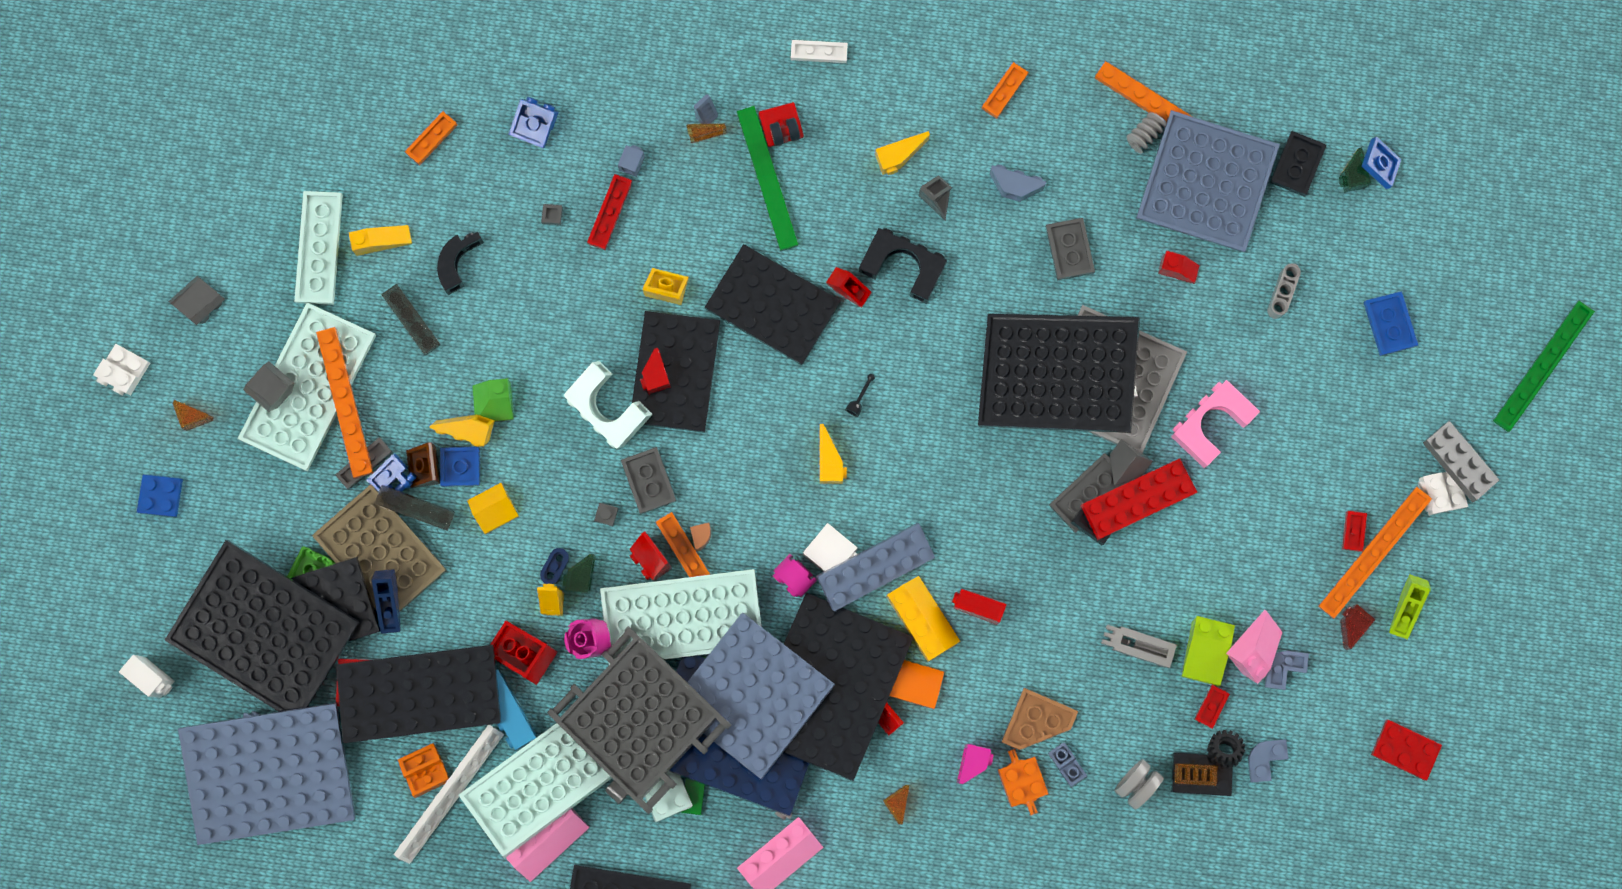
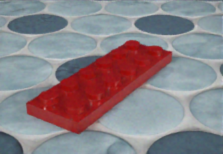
[1080,458,1198,540]

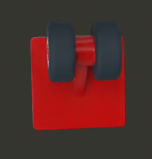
[759,102,804,147]

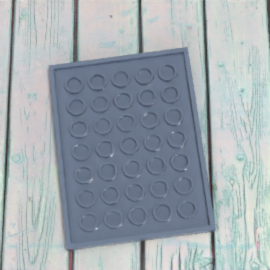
[178,703,356,845]

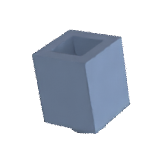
[618,145,645,177]

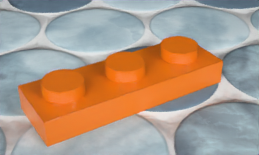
[981,62,1029,119]
[405,111,458,166]

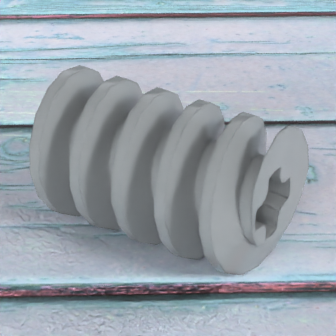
[1126,112,1167,154]

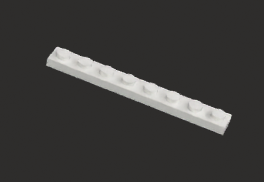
[394,725,504,864]

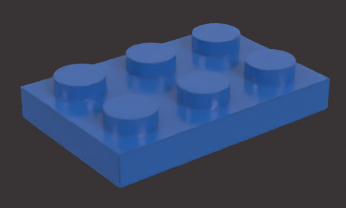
[1363,291,1418,356]

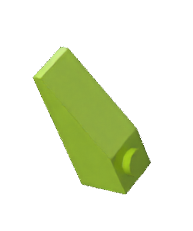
[1389,574,1431,640]

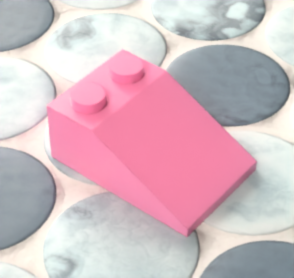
[1226,610,1282,684]

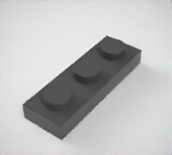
[335,437,393,490]

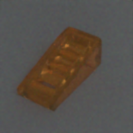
[686,123,727,143]
[1175,764,1217,786]

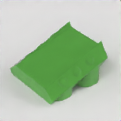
[287,546,336,578]

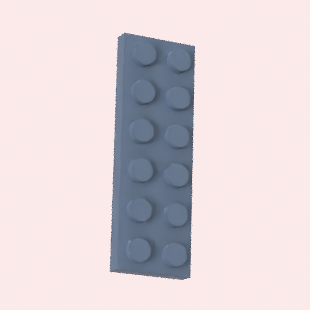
[816,523,935,611]

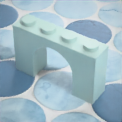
[564,361,653,449]

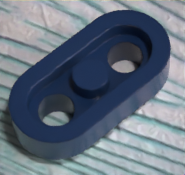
[540,548,569,585]

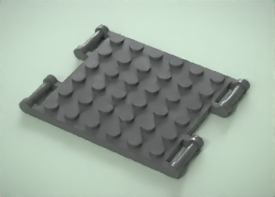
[547,626,732,814]

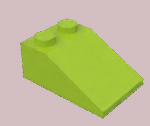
[1181,616,1235,686]

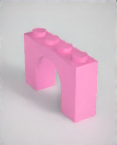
[1171,380,1260,468]

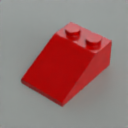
[629,531,672,582]
[490,620,558,685]

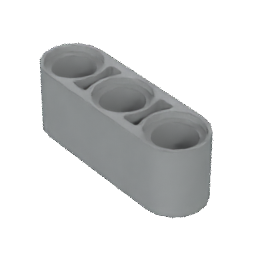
[1267,263,1301,319]

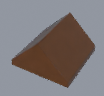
[406,442,440,488]

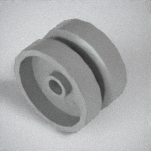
[1114,759,1164,810]

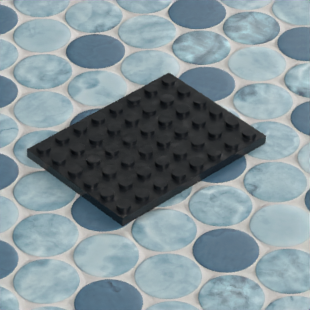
[978,314,1140,433]
[165,540,360,712]
[784,593,913,782]

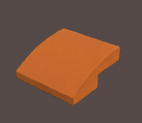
[398,743,449,798]

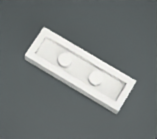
[791,40,848,63]

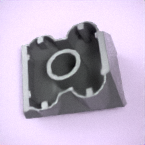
[168,276,225,325]
[243,361,294,412]

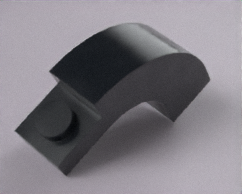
[437,232,484,295]

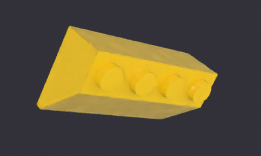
[886,576,961,662]

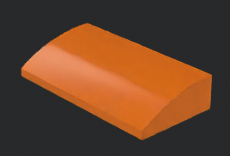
[890,660,944,709]

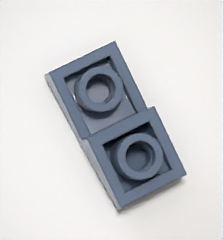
[1048,742,1087,788]

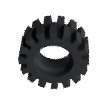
[1207,730,1245,769]

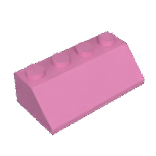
[506,808,590,882]
[737,817,824,889]

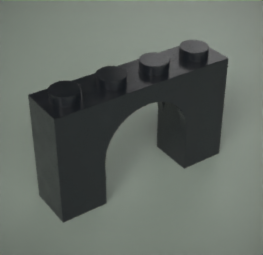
[859,228,947,304]

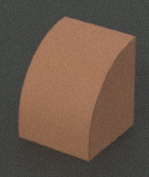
[690,522,711,552]

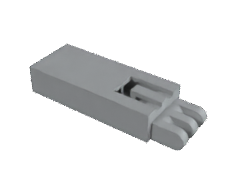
[1101,625,1177,668]

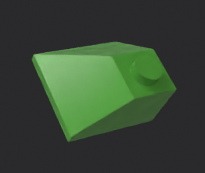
[472,378,514,422]

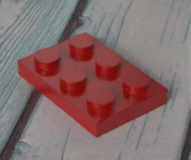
[1371,719,1442,781]

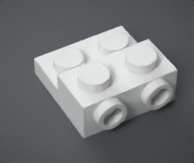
[93,344,150,396]
[1418,472,1468,516]

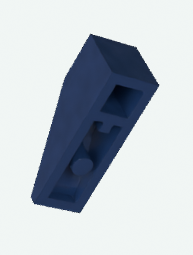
[372,569,401,634]

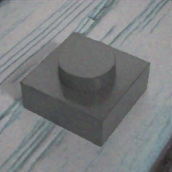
[541,204,563,226]
[594,502,619,527]

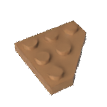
[1001,688,1078,750]

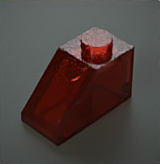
[1340,604,1376,650]

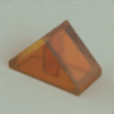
[173,400,214,431]
[882,785,910,825]

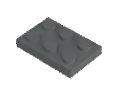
[1045,218,1095,281]
[621,447,676,515]

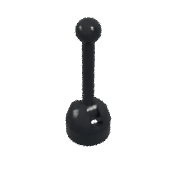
[845,374,875,417]

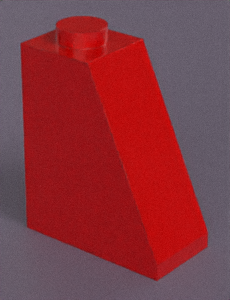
[952,589,1007,625]

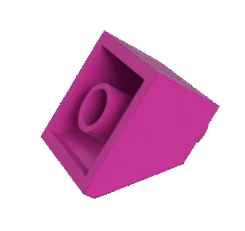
[957,744,993,784]

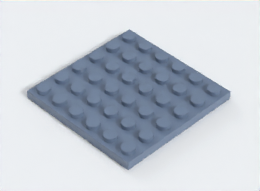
[1136,110,1280,253]
[687,612,835,779]

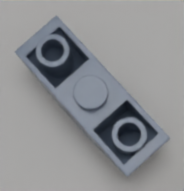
[989,165,1046,202]

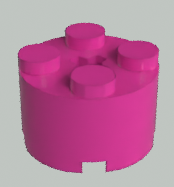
[772,553,817,597]
[564,618,611,659]

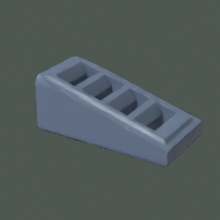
[694,94,718,127]

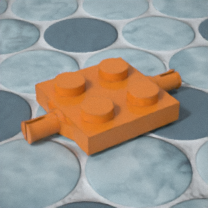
[998,749,1048,815]

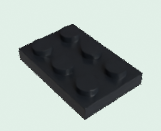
[1270,131,1327,197]
[1171,753,1233,796]

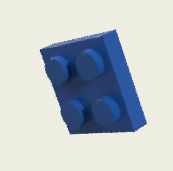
[1362,137,1401,189]
[440,447,480,487]
[137,475,183,517]

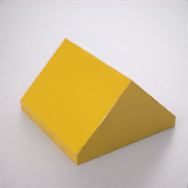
[643,268,689,305]
[467,483,519,534]

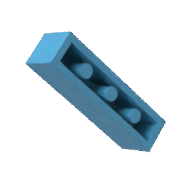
[496,670,537,750]

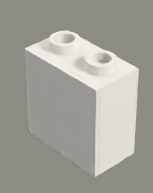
[803,523,857,572]
[119,655,175,698]

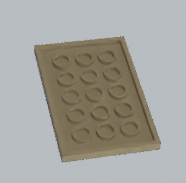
[312,484,447,612]

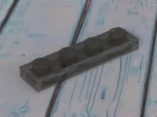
[381,284,441,356]
[374,485,455,531]

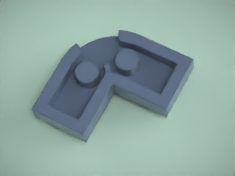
[1265,651,1309,690]
[1248,739,1289,783]

